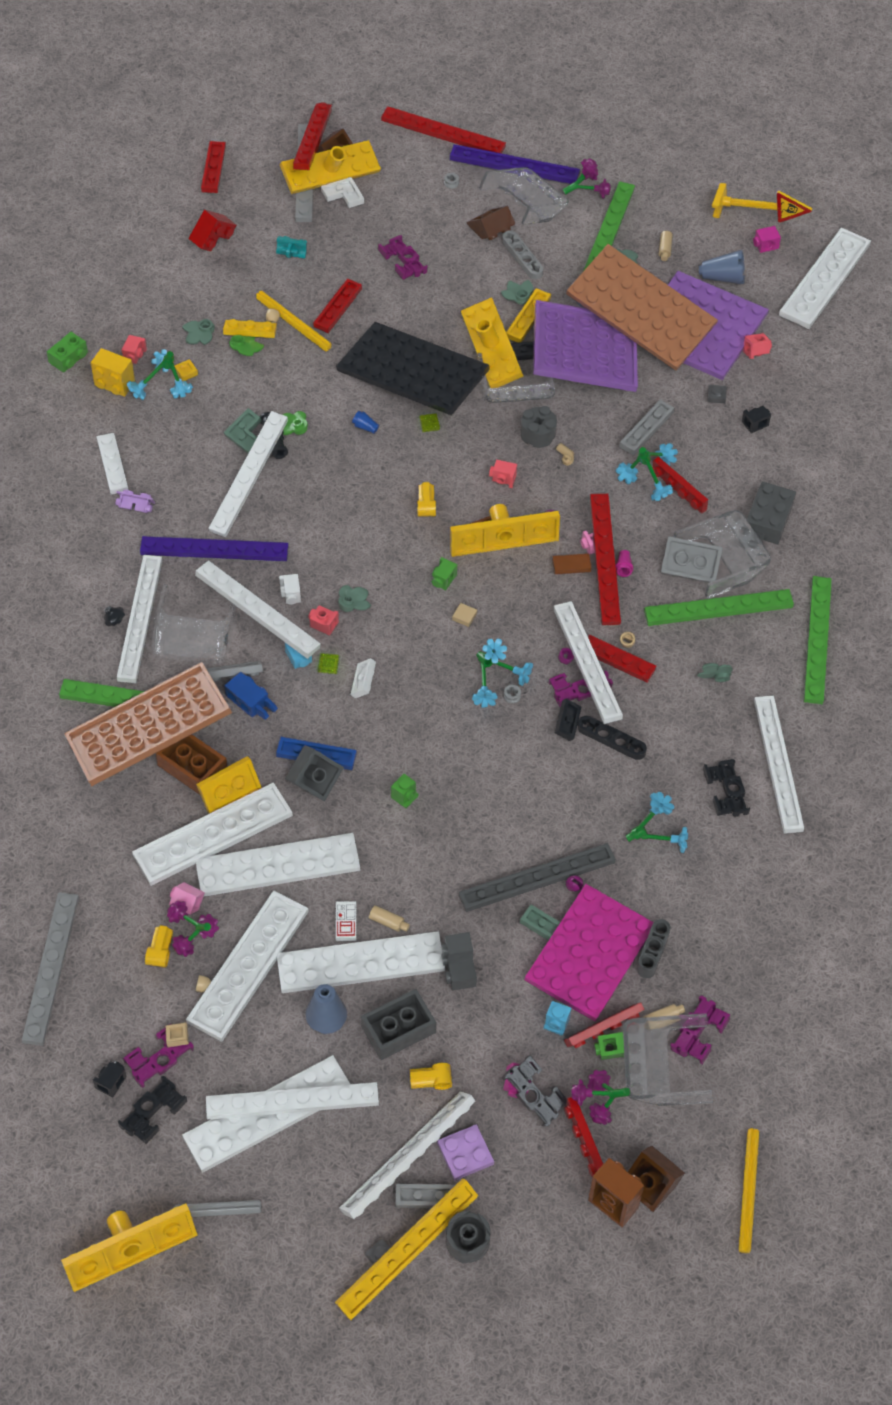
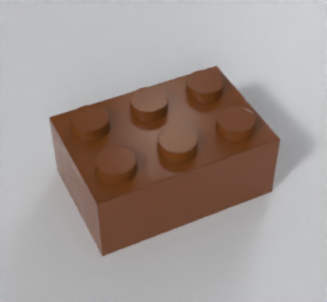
[156,734,227,795]
[588,1158,644,1228]

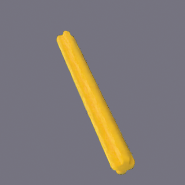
[256,290,332,352]
[739,1128,759,1254]

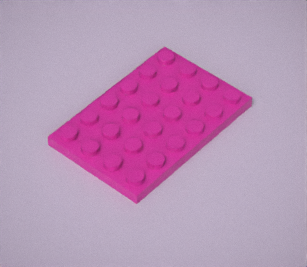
[524,884,654,1022]

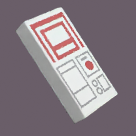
[336,901,356,941]

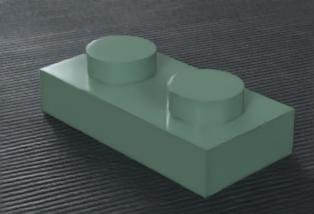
[519,905,560,941]

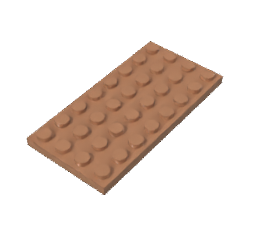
[566,244,718,371]
[64,662,232,787]

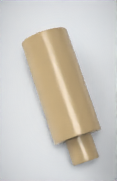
[659,231,673,261]
[369,905,410,932]
[643,1004,685,1030]

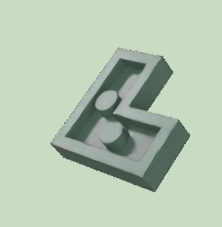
[224,408,262,454]

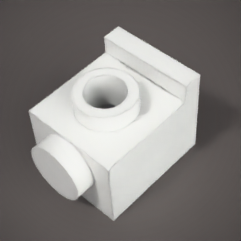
[279,574,301,605]

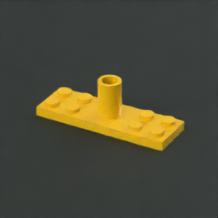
[280,140,381,194]
[461,297,524,390]
[450,504,560,557]
[61,1203,198,1292]

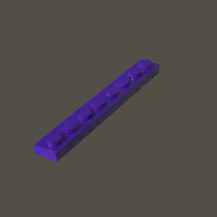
[450,144,580,184]
[140,536,289,561]

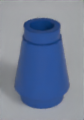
[352,411,379,434]

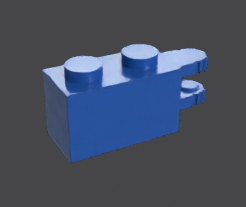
[224,672,278,720]

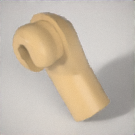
[556,443,574,466]

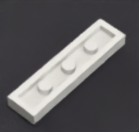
[96,433,128,494]

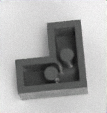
[441,932,477,991]

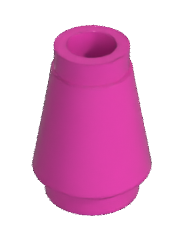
[616,550,633,577]

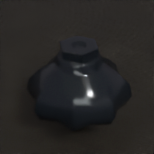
[104,606,125,627]

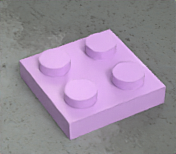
[437,1124,494,1181]

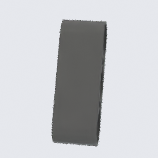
[637,919,671,978]

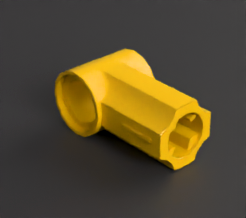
[417,482,436,517]
[145,925,173,968]
[410,1063,452,1090]

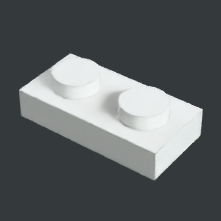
[350,658,376,698]

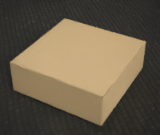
[452,603,477,627]
[166,1023,189,1047]

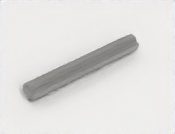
[175,1200,261,1217]

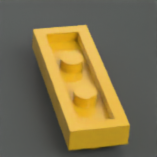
[223,319,277,338]

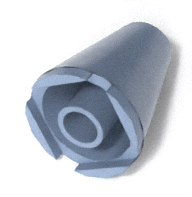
[699,250,745,284]
[306,984,347,1034]

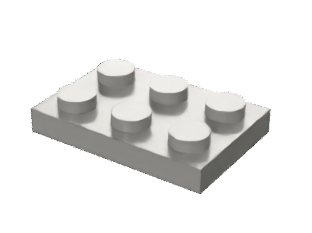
[661,536,723,584]

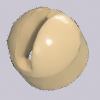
[266,309,280,323]
[620,632,635,648]
[196,975,211,993]

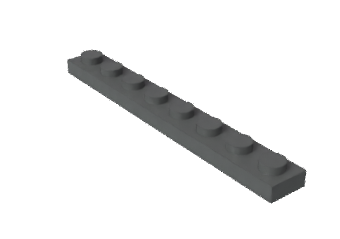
[459,843,616,912]

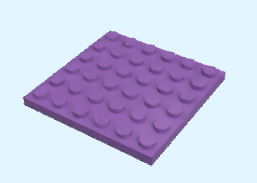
[668,271,769,380]
[533,300,638,392]

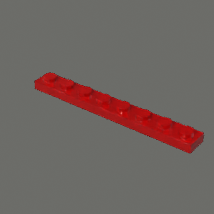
[293,103,332,170]
[381,106,506,154]
[590,493,621,625]

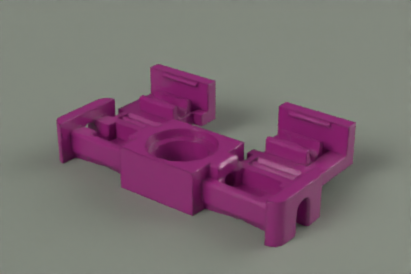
[378,235,428,280]
[548,671,613,707]
[670,996,730,1065]
[123,1024,194,1088]

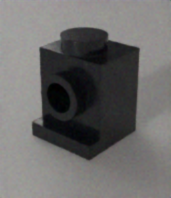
[742,406,771,433]
[93,1061,127,1098]

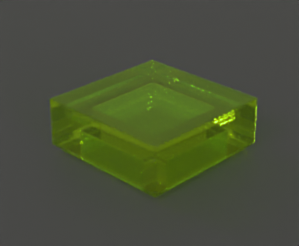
[419,413,440,433]
[318,653,339,674]

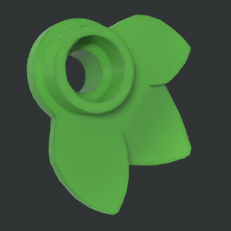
[229,335,264,356]
[282,411,308,435]

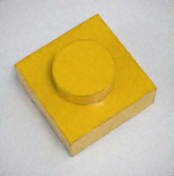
[175,359,198,381]

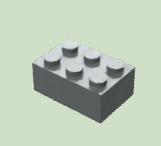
[744,481,796,545]
[361,989,436,1060]

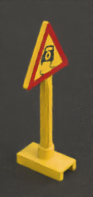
[712,183,812,222]

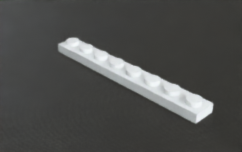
[209,411,288,537]
[117,555,162,683]
[195,560,321,659]
[554,601,623,724]
[754,696,804,834]
[206,1082,379,1119]
[339,1091,475,1219]

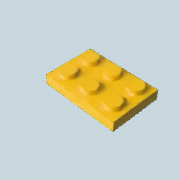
[196,756,262,814]

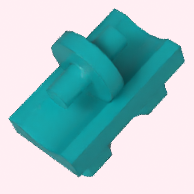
[276,236,307,259]

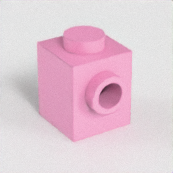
[169,882,205,915]

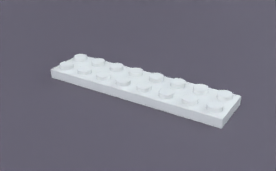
[779,228,871,329]
[132,782,293,886]
[196,833,360,897]
[186,891,309,1042]
[277,931,445,993]
[182,1055,350,1173]

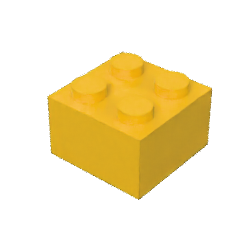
[90,348,135,397]

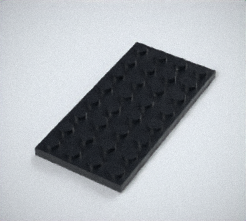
[336,322,490,416]

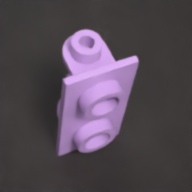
[116,490,155,513]

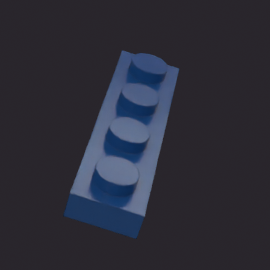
[276,737,357,770]

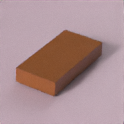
[552,553,591,574]

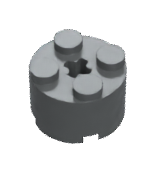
[521,406,557,448]
[446,1211,491,1263]

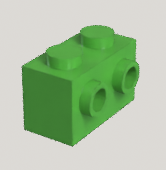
[46,332,88,373]

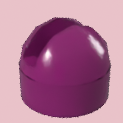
[558,648,574,665]
[566,875,583,892]

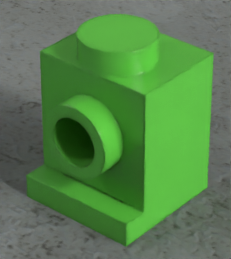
[431,557,458,590]
[391,774,419,809]
[594,1032,626,1060]

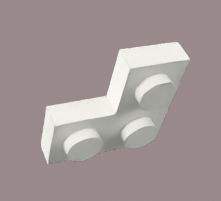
[321,177,364,208]

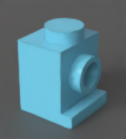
[285,643,312,669]
[543,1001,572,1036]

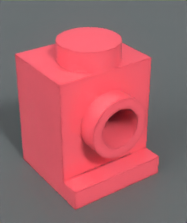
[743,333,772,359]
[122,335,147,364]
[489,459,517,488]
[308,605,339,636]

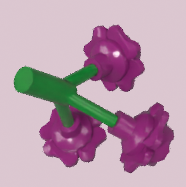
[563,158,611,199]
[167,901,219,957]
[571,1070,630,1125]

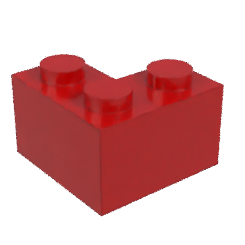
[188,210,237,251]

